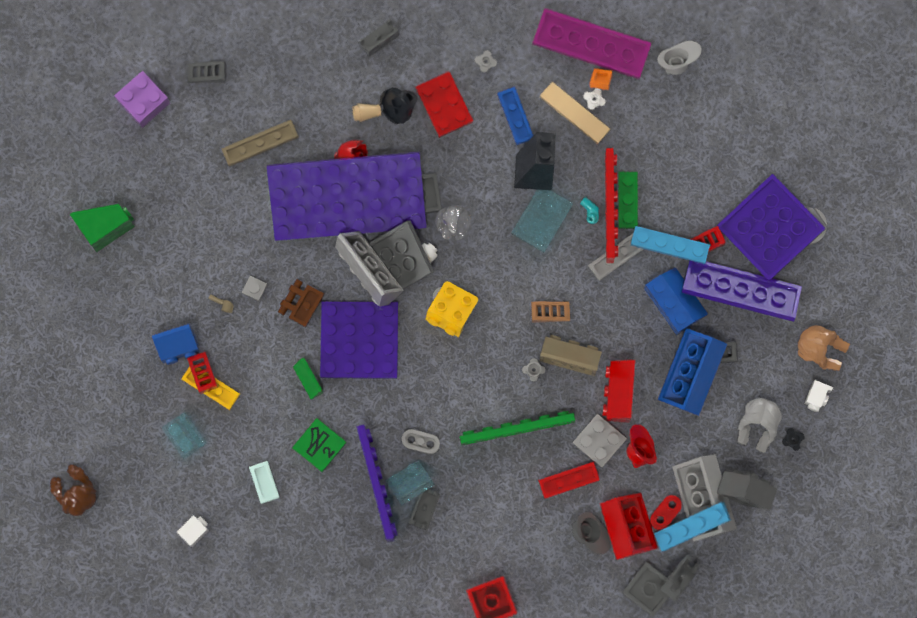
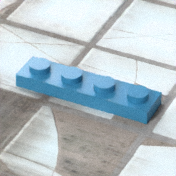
[631,226,710,264]
[654,502,731,552]

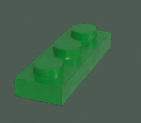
[618,172,638,229]

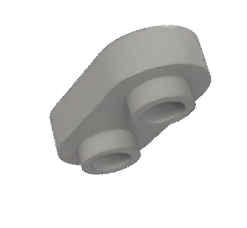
[402,429,440,454]

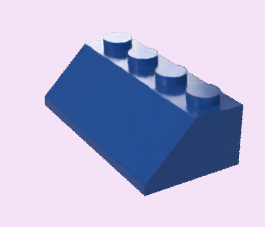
[658,328,727,416]

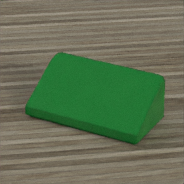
[293,358,323,400]

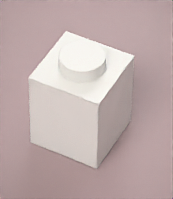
[177,515,209,547]

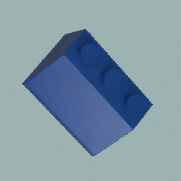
[644,267,708,336]

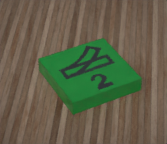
[292,418,347,472]

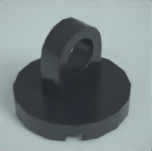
[380,87,417,124]

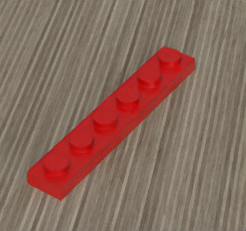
[605,148,618,263]

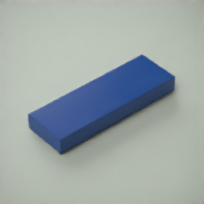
[497,87,533,146]

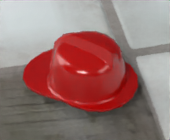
[626,424,657,468]

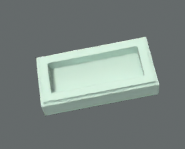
[249,461,280,504]

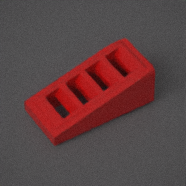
[690,226,726,253]
[187,352,218,394]

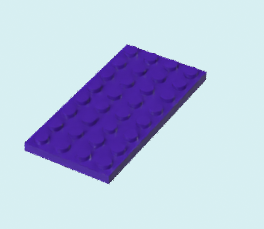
[266,152,427,241]

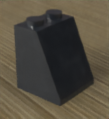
[514,132,556,190]

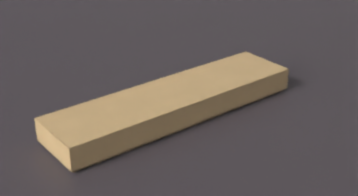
[540,82,610,144]

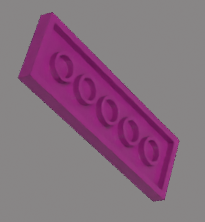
[532,8,651,79]

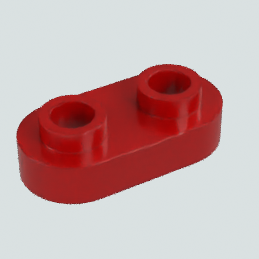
[650,495,682,530]

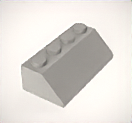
[335,231,404,306]
[673,454,737,542]

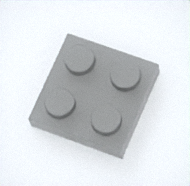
[572,413,627,468]

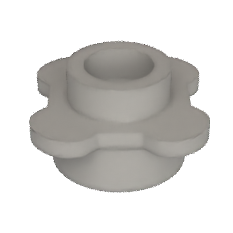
[475,51,497,73]
[522,358,545,382]

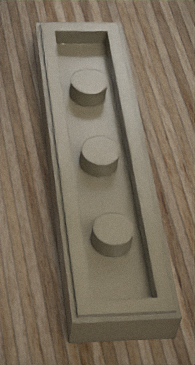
[222,120,299,167]

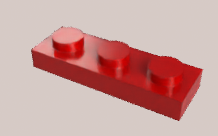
[538,462,600,499]

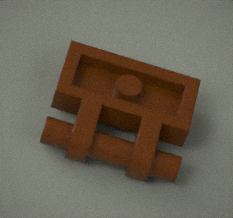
[278,279,325,328]

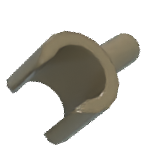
[209,295,234,313]

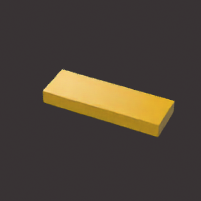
[181,366,240,410]

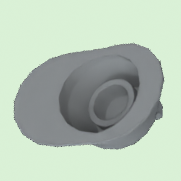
[657,41,702,75]

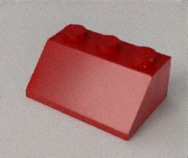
[602,360,635,423]
[600,493,658,560]

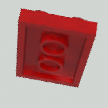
[415,72,473,138]

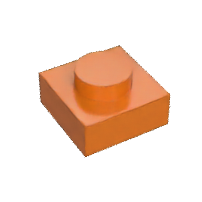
[590,68,613,90]

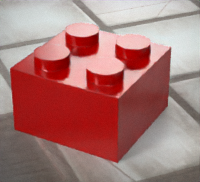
[466,576,517,618]

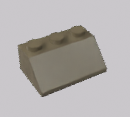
[539,335,602,376]

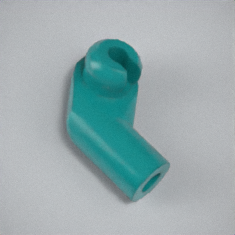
[580,197,599,224]

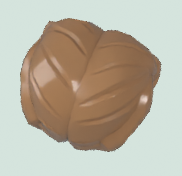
[798,325,850,371]

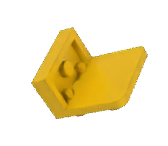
[425,281,478,337]

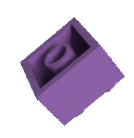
[114,71,170,128]

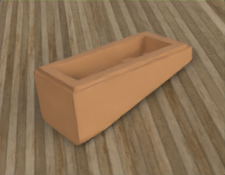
[531,301,570,323]

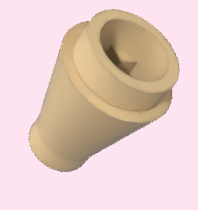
[353,103,381,122]

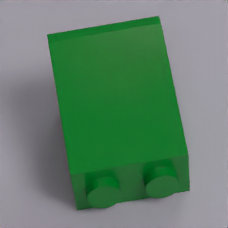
[70,204,134,252]

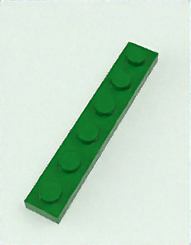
[460,411,575,446]

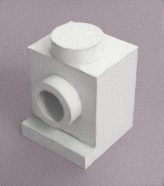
[804,380,833,412]

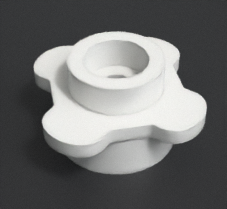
[584,88,605,110]

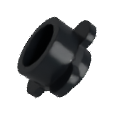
[782,428,805,451]

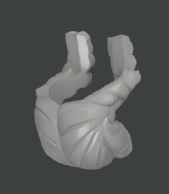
[737,398,782,453]

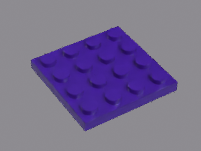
[717,174,826,281]
[320,302,398,379]

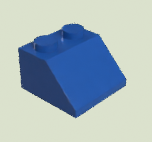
[152,324,200,365]

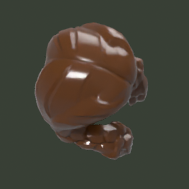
[50,464,96,516]

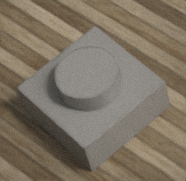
[242,276,268,302]

